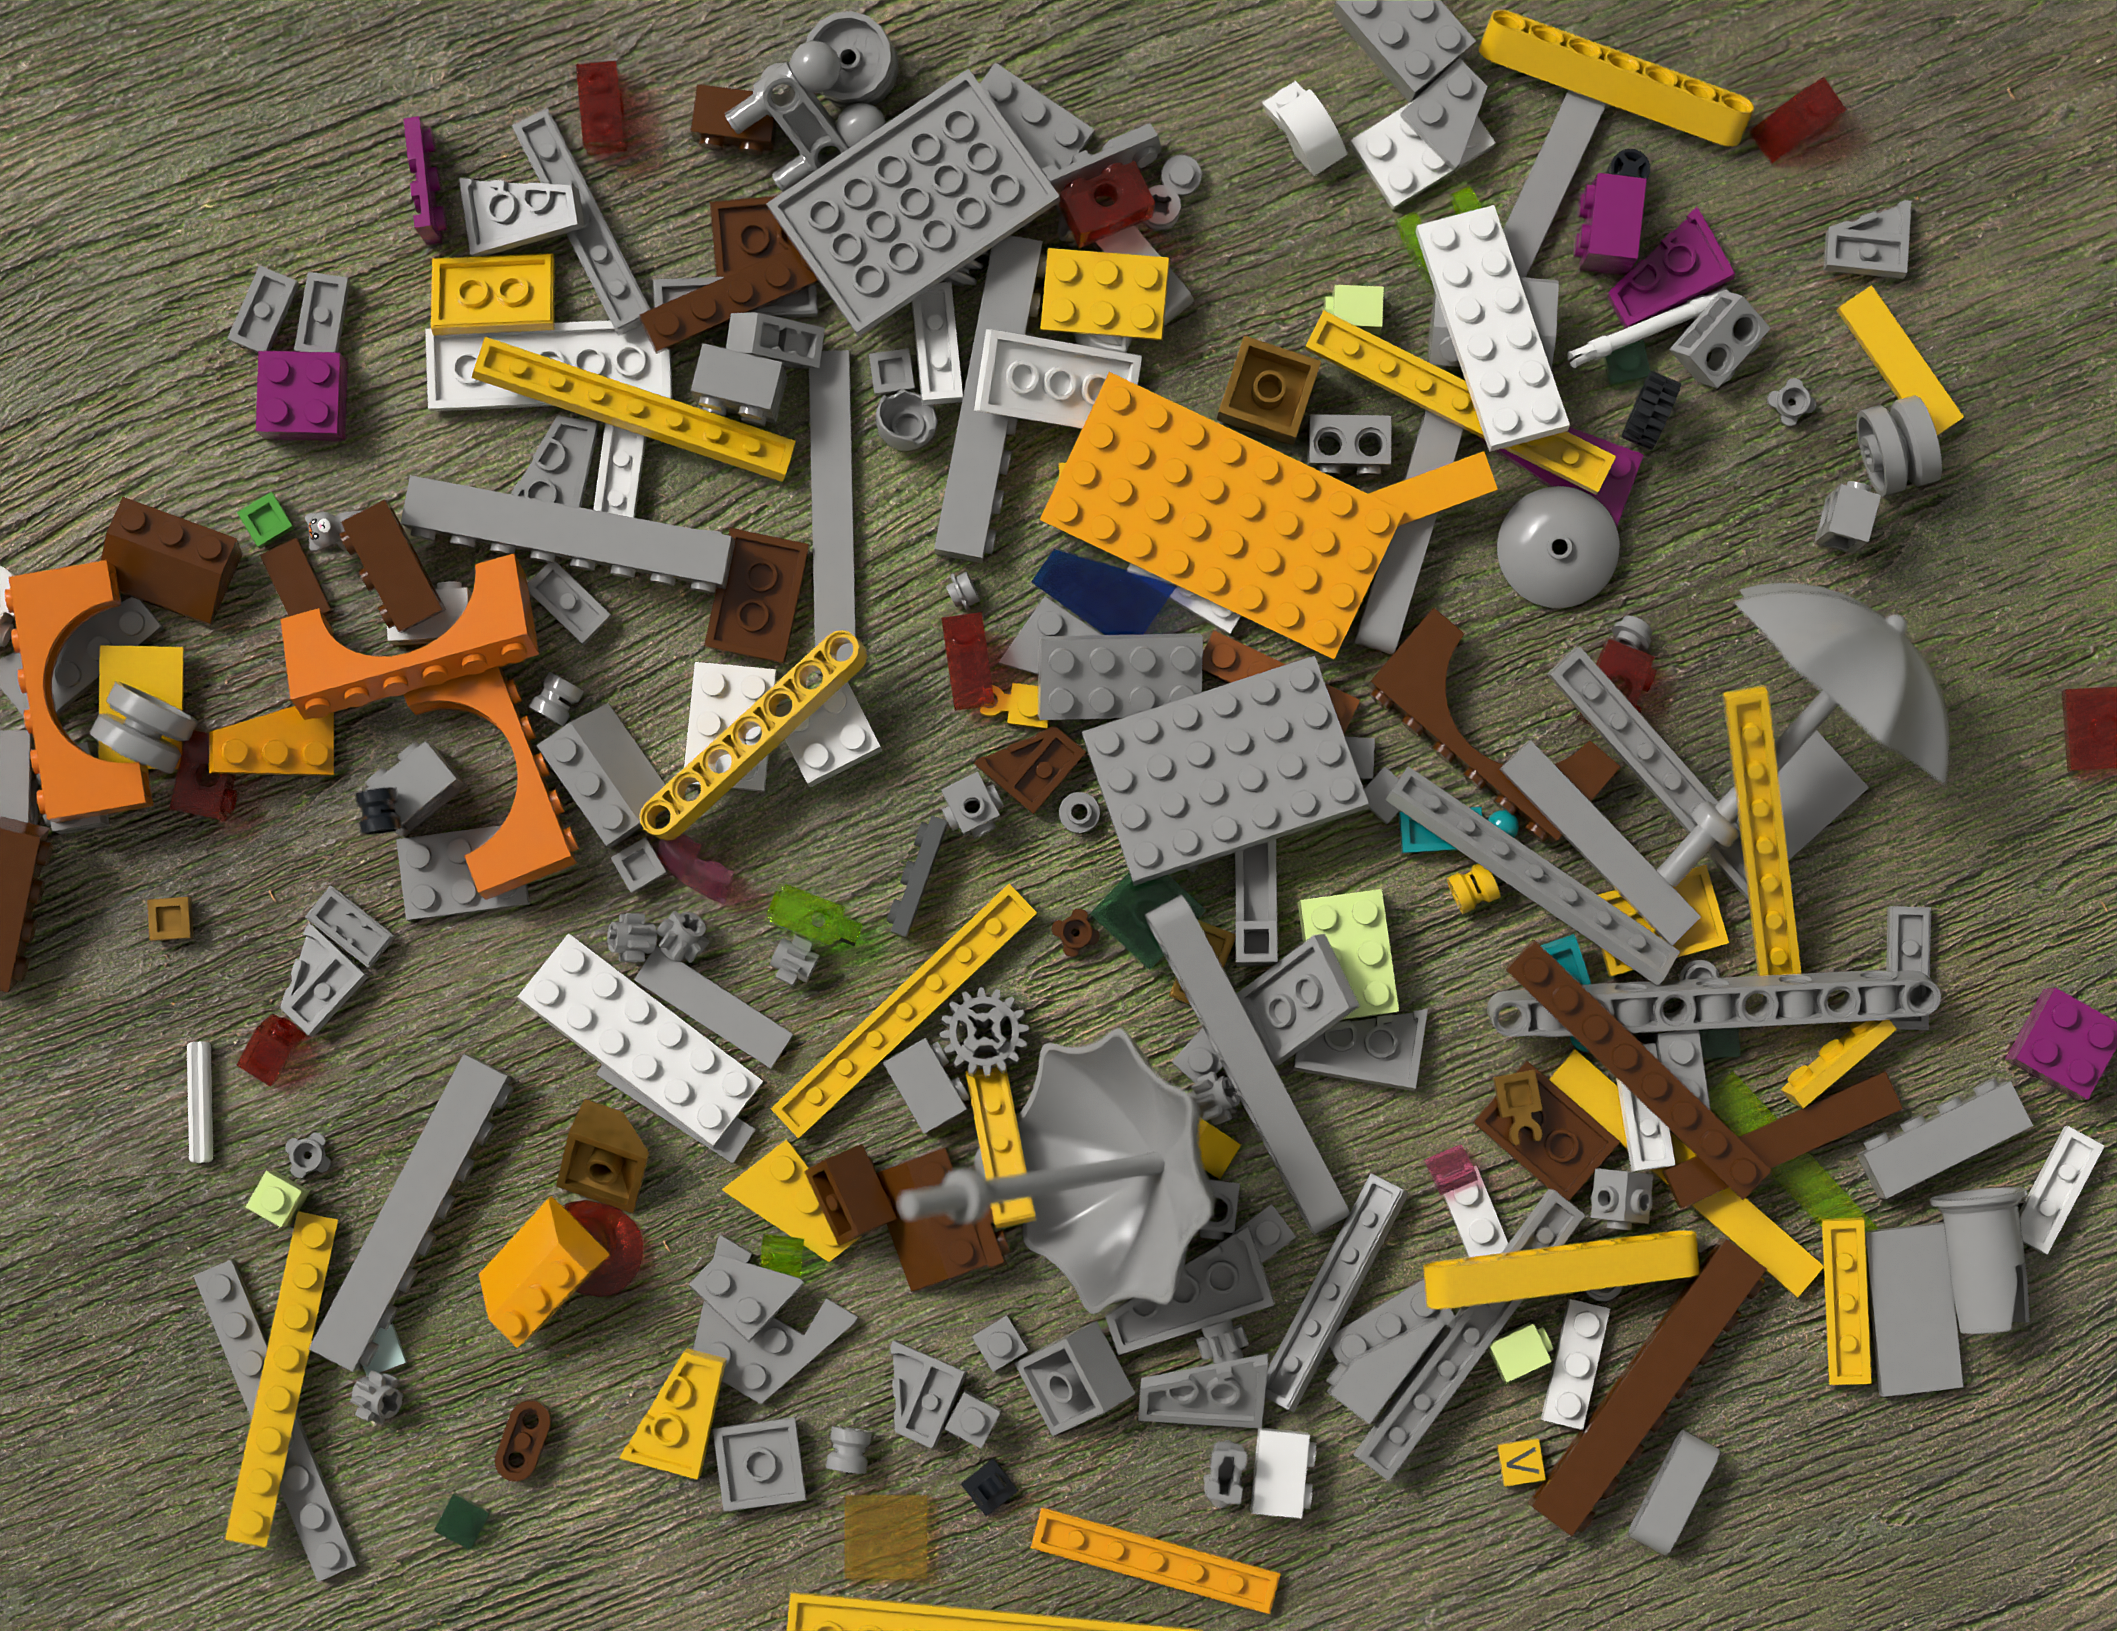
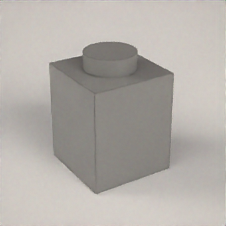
[945,1390,1001,1448]

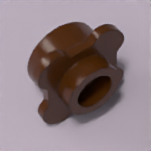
[1052,909,1100,957]

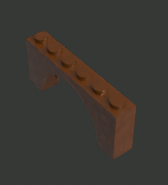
[1367,608,1621,844]

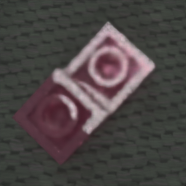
[658,834,734,905]

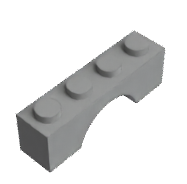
[1235,839,1278,967]

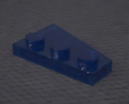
[1031,548,1178,635]

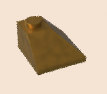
[556,1099,649,1213]

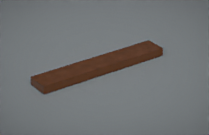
[1662,1071,1903,1209]

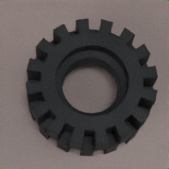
[1621,370,1681,451]

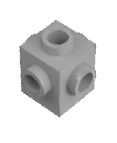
[941,771,1004,839]
[1591,1169,1653,1230]

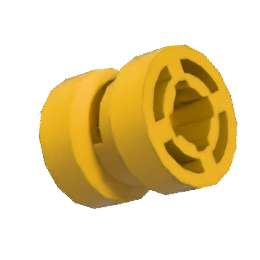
[1446,864,1501,914]

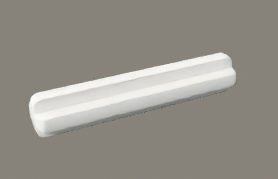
[187,1041,213,1163]

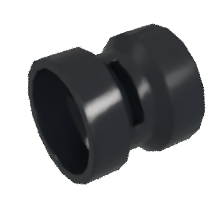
[355,787,402,835]

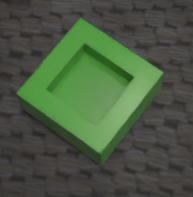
[237,492,295,549]

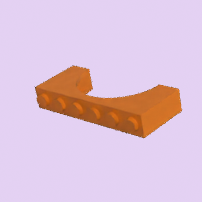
[280,553,539,720]
[5,560,154,823]
[403,664,579,900]

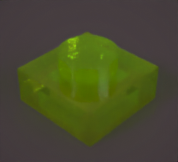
[760,1234,805,1279]

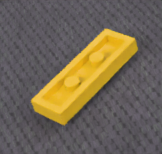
[1781,1019,1897,1108]

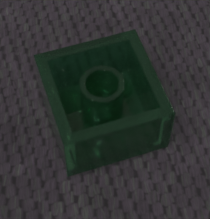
[1089,873,1206,972]

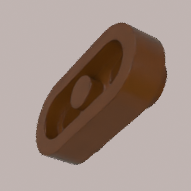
[495,1400,552,1481]

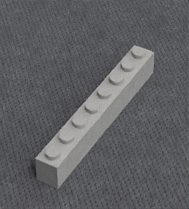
[934,235,1047,563]
[401,475,735,594]
[309,1054,514,1372]

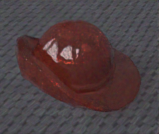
[562,1200,644,1297]

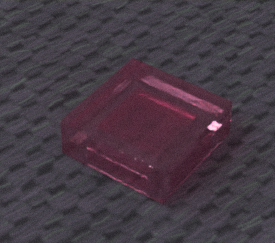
[1424,1144,1478,1196]

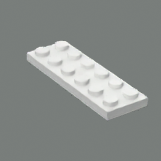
[1415,205,1570,452]
[425,320,673,412]
[517,933,763,1148]

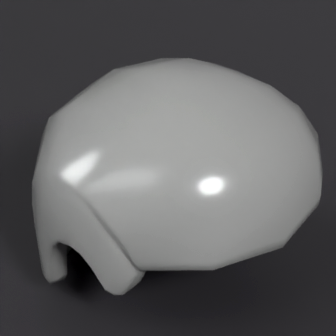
[875,389,938,451]

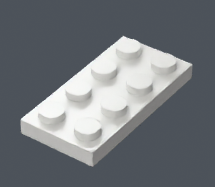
[974,329,1142,429]

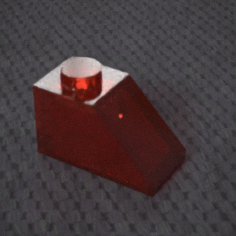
[1749,77,1847,165]
[941,612,995,711]

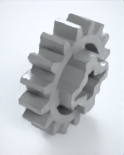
[940,987,1029,1078]

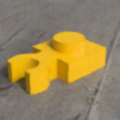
[980,683,1049,730]

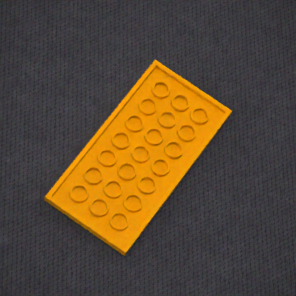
[1039,372,1405,659]

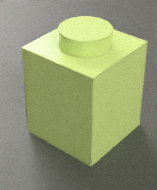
[1324,285,1384,335]
[246,1171,310,1228]
[1488,1322,1553,1383]

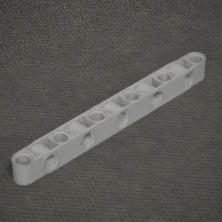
[1487,970,1941,1037]

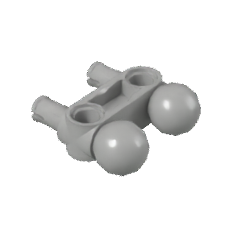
[725,40,887,192]

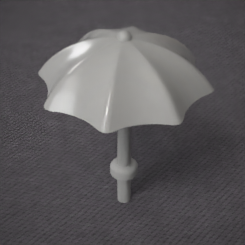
[1657,583,1949,887]
[899,1028,1215,1314]

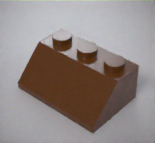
[101,497,243,626]
[876,1147,987,1292]

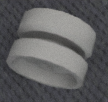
[806,11,899,109]
[1856,395,1942,497]
[90,681,198,773]

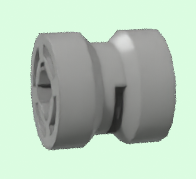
[529,672,584,727]
[825,1426,872,1474]

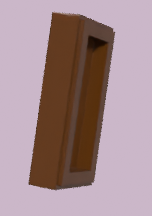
[260,538,333,616]

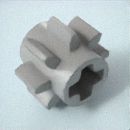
[656,911,710,962]
[607,913,657,962]
[770,934,820,986]
[1189,1071,1240,1126]
[1196,1319,1249,1364]
[350,1370,403,1425]

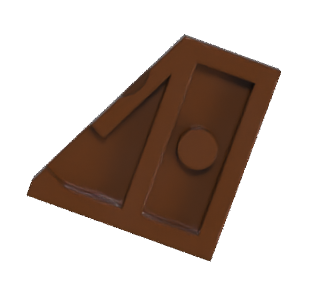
[974,726,1086,815]

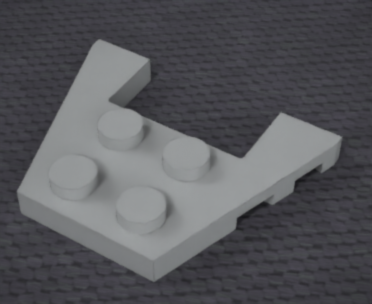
[693,1235,859,1404]

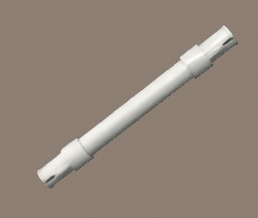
[1567,287,1729,368]

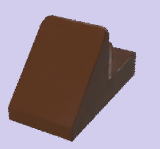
[973,1205,1011,1270]

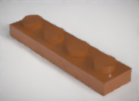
[1202,630,1360,734]

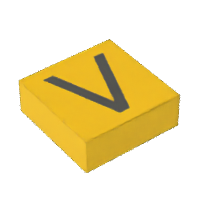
[1497,1438,1546,1486]

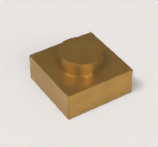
[147,897,194,941]

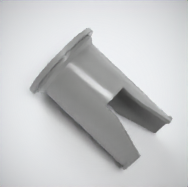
[1930,1187,2030,1334]

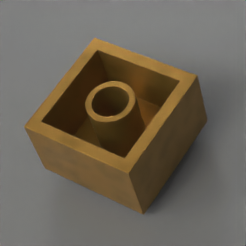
[1217,335,1321,446]

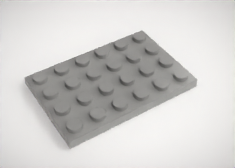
[766,68,1061,337]
[1082,655,1369,886]

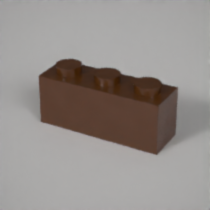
[339,499,446,633]

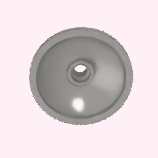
[1497,486,1620,608]

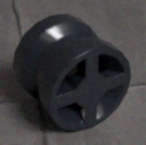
[1606,149,1650,181]

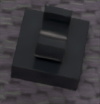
[961,1458,1018,1516]

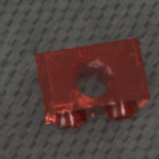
[576,61,628,155]
[1059,161,1155,248]
[1575,639,1657,725]
[169,730,241,822]

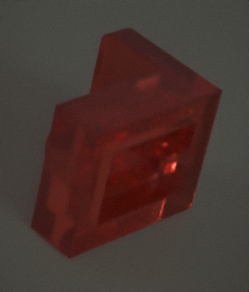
[237,1014,306,1087]

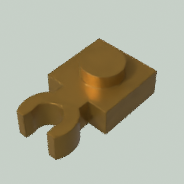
[1493,1070,1543,1145]

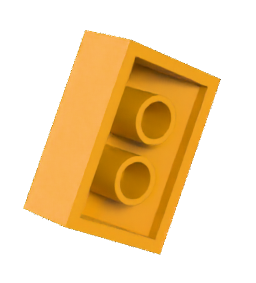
[479,1196,610,1349]

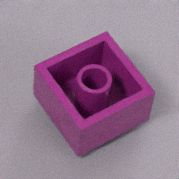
[1573,173,1647,275]
[255,351,348,441]
[2005,987,2117,1100]

